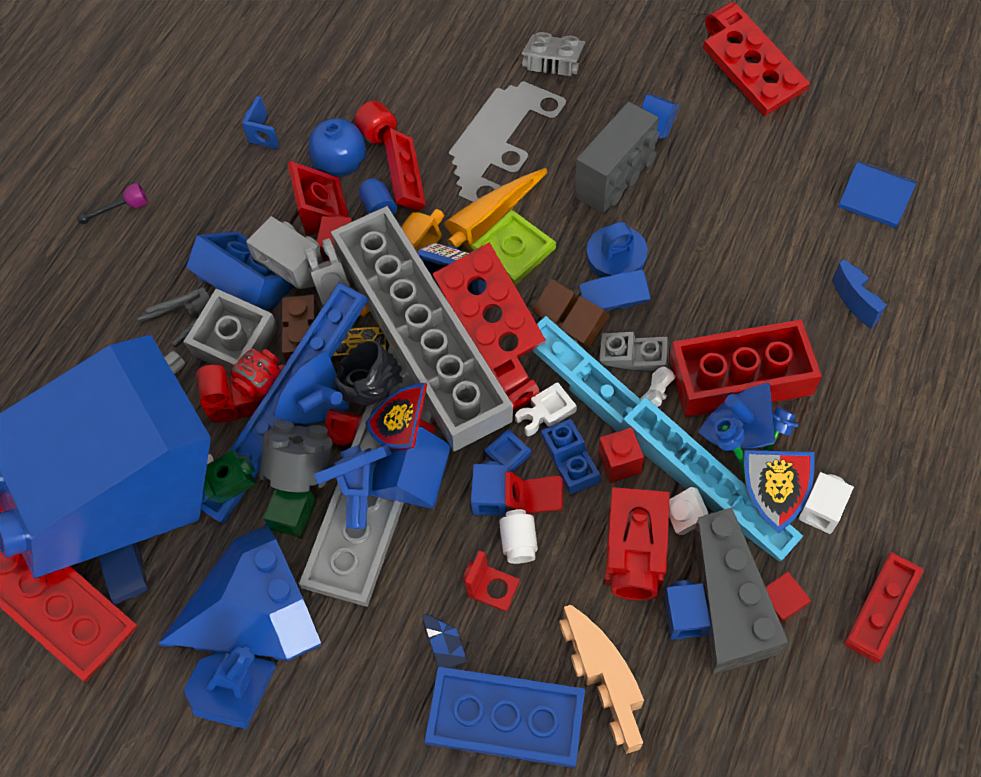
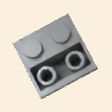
[246,216,324,289]

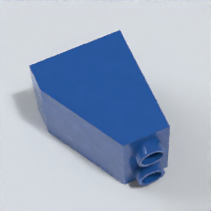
[0,335,211,579]

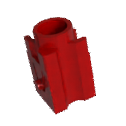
[605,487,670,600]

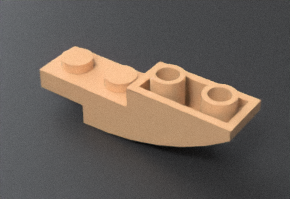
[559,605,644,754]

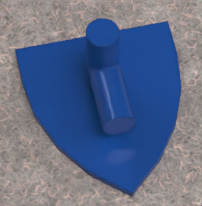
[272,350,350,424]
[698,382,775,450]

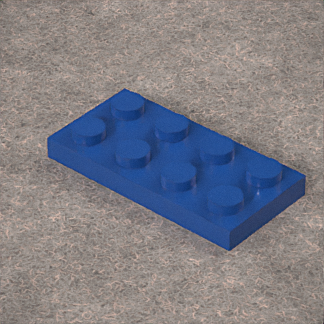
[425,667,585,768]

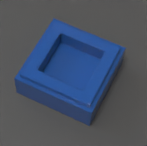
[484,429,532,472]

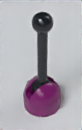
[77,182,149,224]

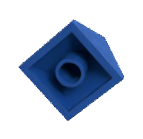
[838,161,917,228]
[371,426,451,509]

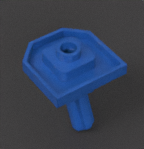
[314,444,392,529]
[184,644,276,729]

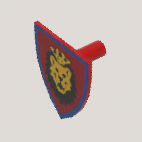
[365,382,435,450]

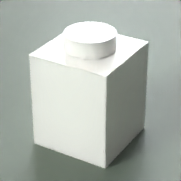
[798,472,854,534]

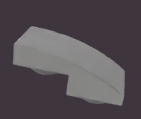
[600,332,669,371]

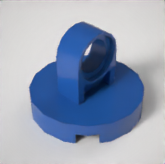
[586,222,648,278]

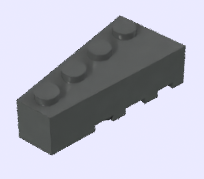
[693,507,789,675]

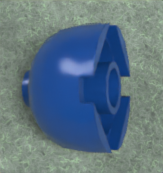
[309,118,367,177]

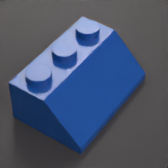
[186,231,294,311]

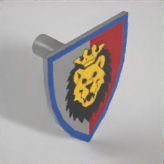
[744,450,815,533]

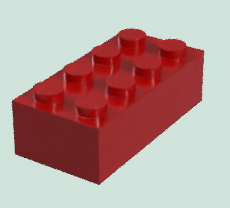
[669,319,822,418]

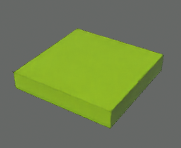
[470,210,556,286]

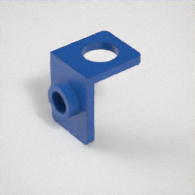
[242,96,279,149]

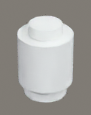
[499,509,538,564]

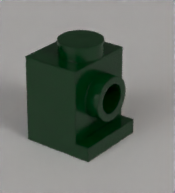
[203,450,256,505]

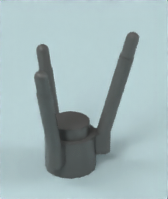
[137,287,210,347]

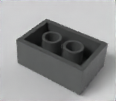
[575,101,659,214]

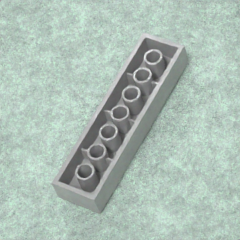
[331,206,513,452]

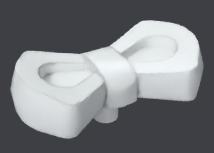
[640,367,676,407]

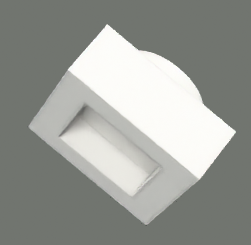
[669,487,709,535]

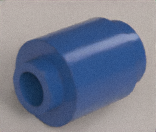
[359,178,397,216]

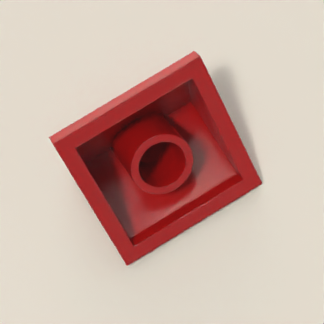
[287,161,349,236]

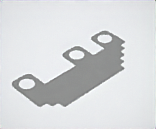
[449,81,566,202]

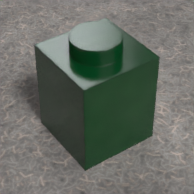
[264,488,316,539]

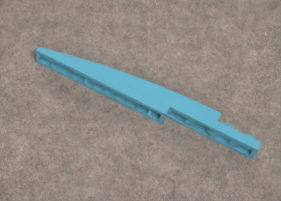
[532,316,803,562]

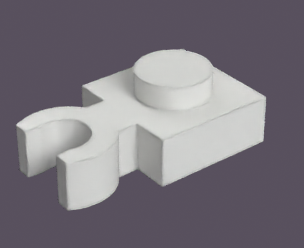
[515,382,577,436]

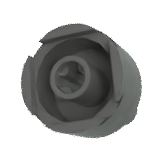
[259,420,332,492]

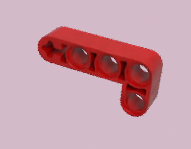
[196,364,285,423]

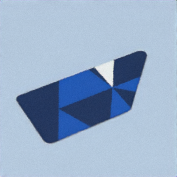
[422,614,467,668]

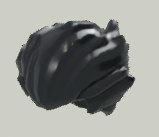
[333,341,403,406]

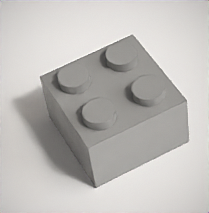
[184,289,279,373]

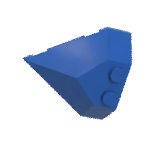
[158,525,321,661]

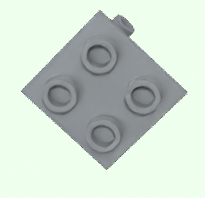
[522,32,586,76]

